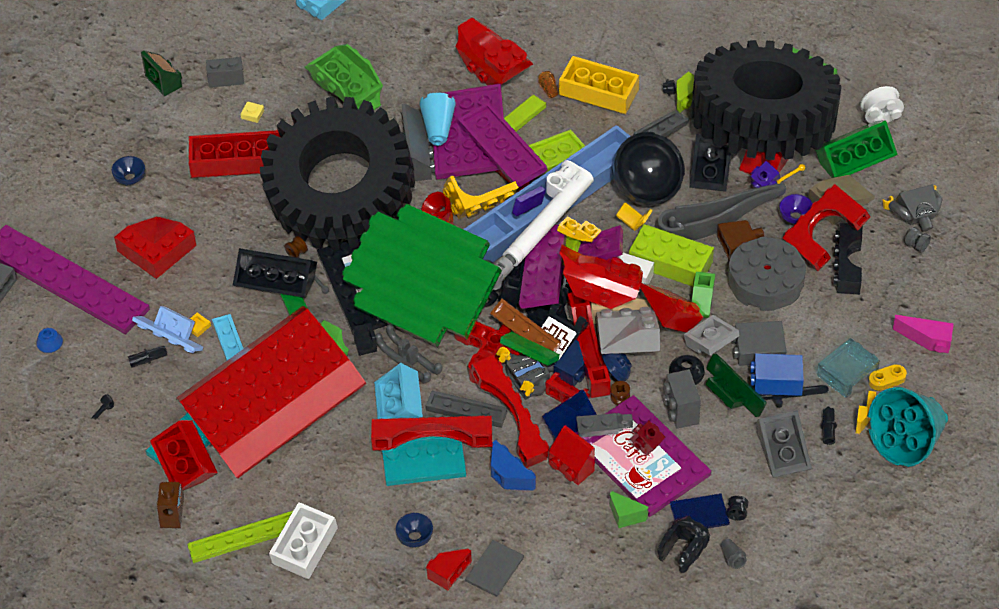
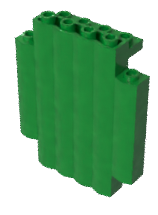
[342,204,502,347]

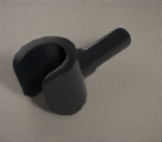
[92,394,114,420]

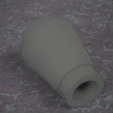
[721,539,747,569]

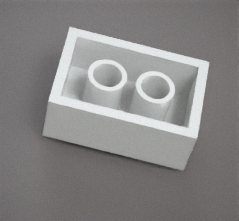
[269,502,338,579]

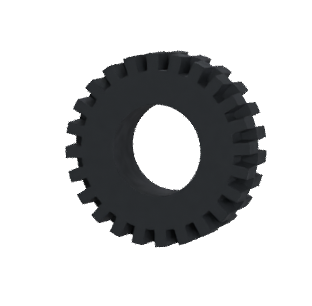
[691,40,842,160]
[260,97,415,250]

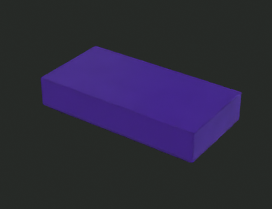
[512,186,546,216]

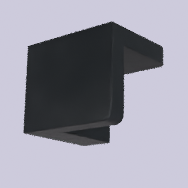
[353,323,377,356]

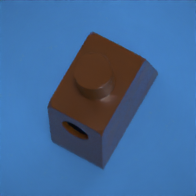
[717,220,764,262]

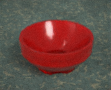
[421,191,451,214]

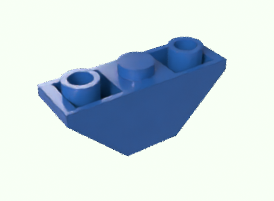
[491,440,536,491]

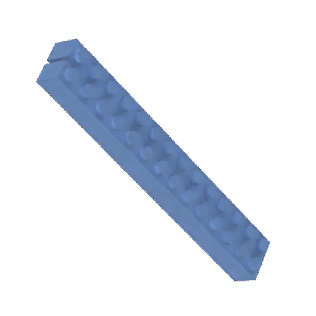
[464,125,630,262]

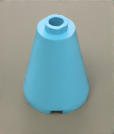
[419,92,456,146]

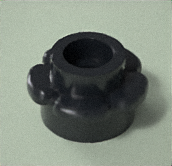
[663,79,676,97]

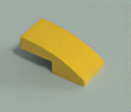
[856,391,876,434]

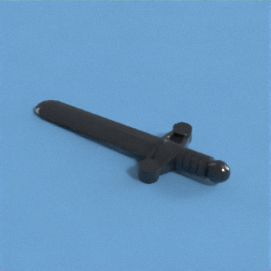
[759,385,829,408]

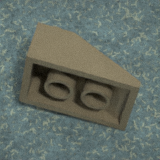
[809,175,875,225]

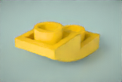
[557,216,602,242]

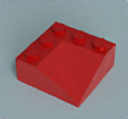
[114,216,196,279]

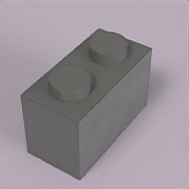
[206,57,244,88]

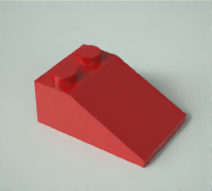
[640,283,703,332]

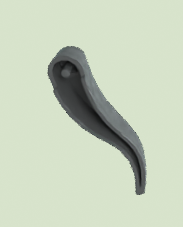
[658,183,786,240]

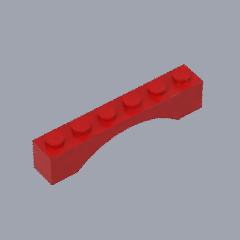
[568,292,611,398]
[471,355,549,468]
[371,415,493,450]

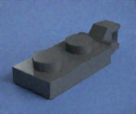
[576,413,633,437]

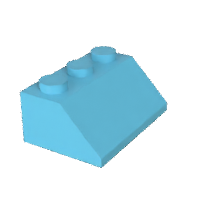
[374,363,423,419]

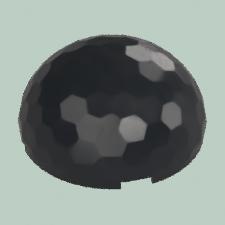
[613,132,685,206]

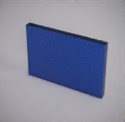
[542,390,597,440]
[670,493,730,529]

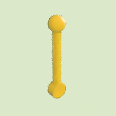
[777,164,805,184]

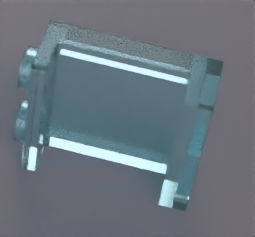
[817,338,880,398]

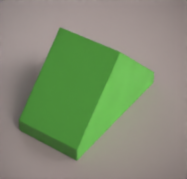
[610,491,648,528]

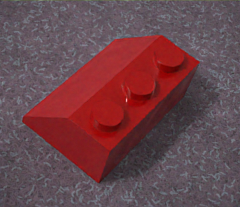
[150,420,218,490]

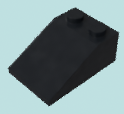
[689,134,732,192]

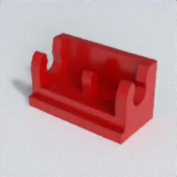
[545,372,590,411]

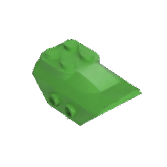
[304,44,383,110]

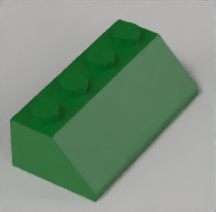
[815,120,898,178]

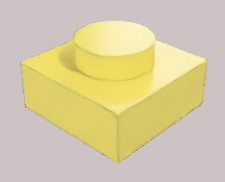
[241,102,264,123]

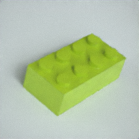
[629,224,714,287]

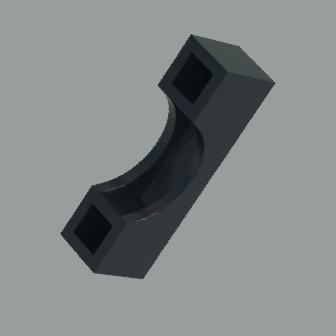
[833,223,863,295]

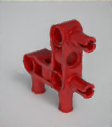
[454,311,524,384]

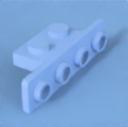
[132,306,203,353]

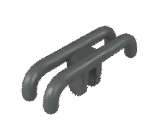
[375,324,443,383]

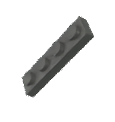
[633,110,689,137]
[426,391,507,428]

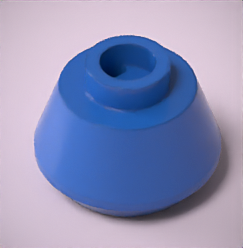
[36,328,63,353]

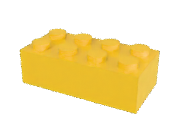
[559,56,639,114]

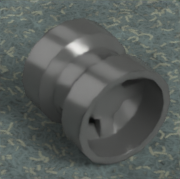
[905,227,931,252]

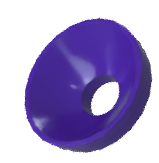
[779,194,813,224]

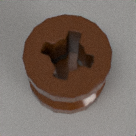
[284,236,308,258]
[611,381,630,406]

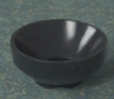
[669,355,705,385]

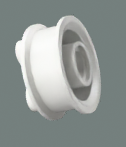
[860,86,904,123]

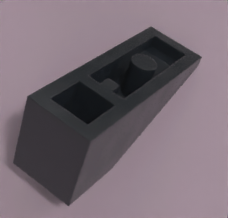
[498,258,525,308]

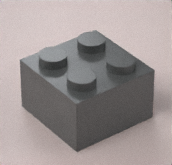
[663,369,701,429]

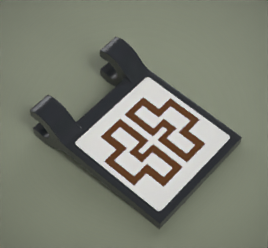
[540,303,589,363]

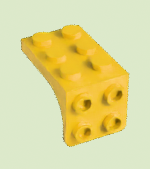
[443,175,518,219]

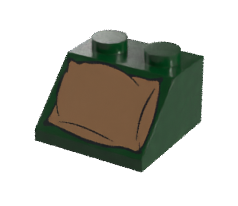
[141,50,182,97]

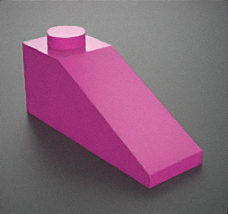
[893,315,954,353]

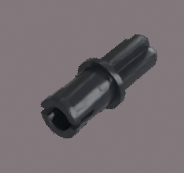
[128,346,167,368]
[821,406,837,445]

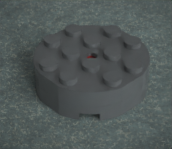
[728,237,806,311]

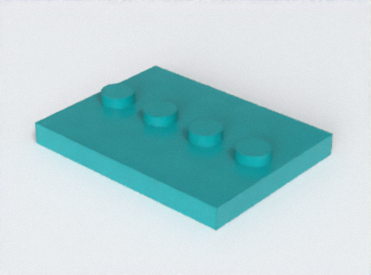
[382,436,466,486]

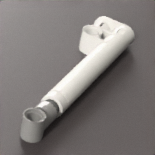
[493,160,594,290]

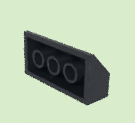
[233,248,317,298]

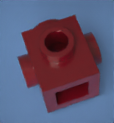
[630,420,666,456]

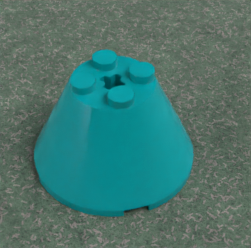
[868,387,948,467]

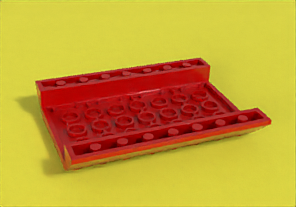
[177,306,366,479]

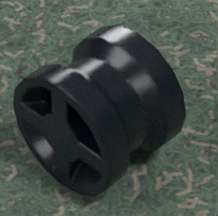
[727,496,749,521]

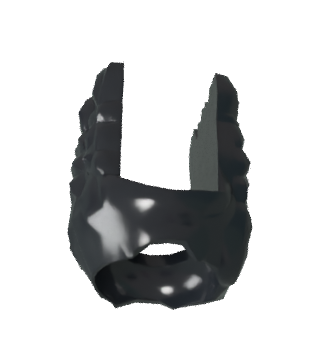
[657,516,710,574]

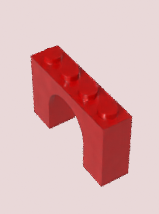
[783,184,870,271]

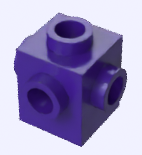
[751,161,780,188]

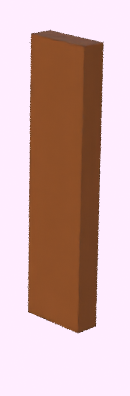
[490,299,562,352]

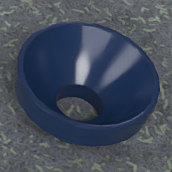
[112,156,145,185]
[602,353,632,382]
[396,513,433,547]

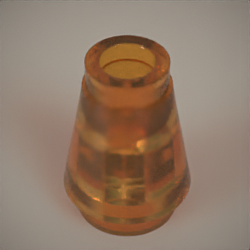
[538,71,559,98]

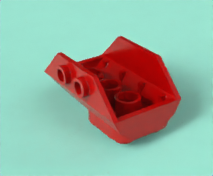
[455,17,533,86]
[559,244,643,309]

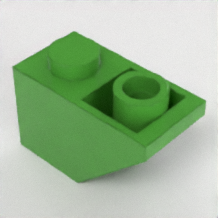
[692,272,715,318]

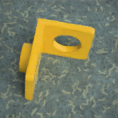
[616,202,652,231]

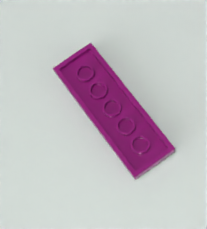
[458,102,548,188]
[519,225,567,309]

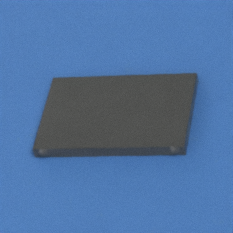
[465,540,524,597]

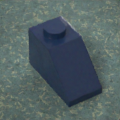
[554,340,585,387]

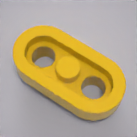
[869,364,907,391]

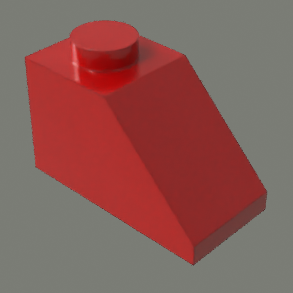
[426,549,472,591]

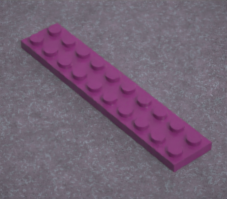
[0,225,150,335]

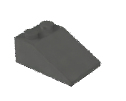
[756,410,812,478]

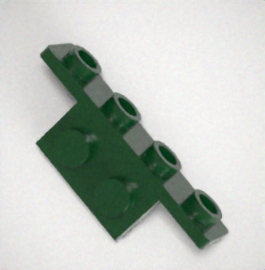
[706,354,767,417]

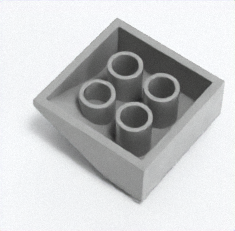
[596,307,660,354]

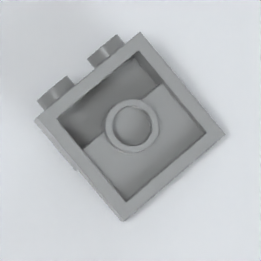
[684,315,740,355]

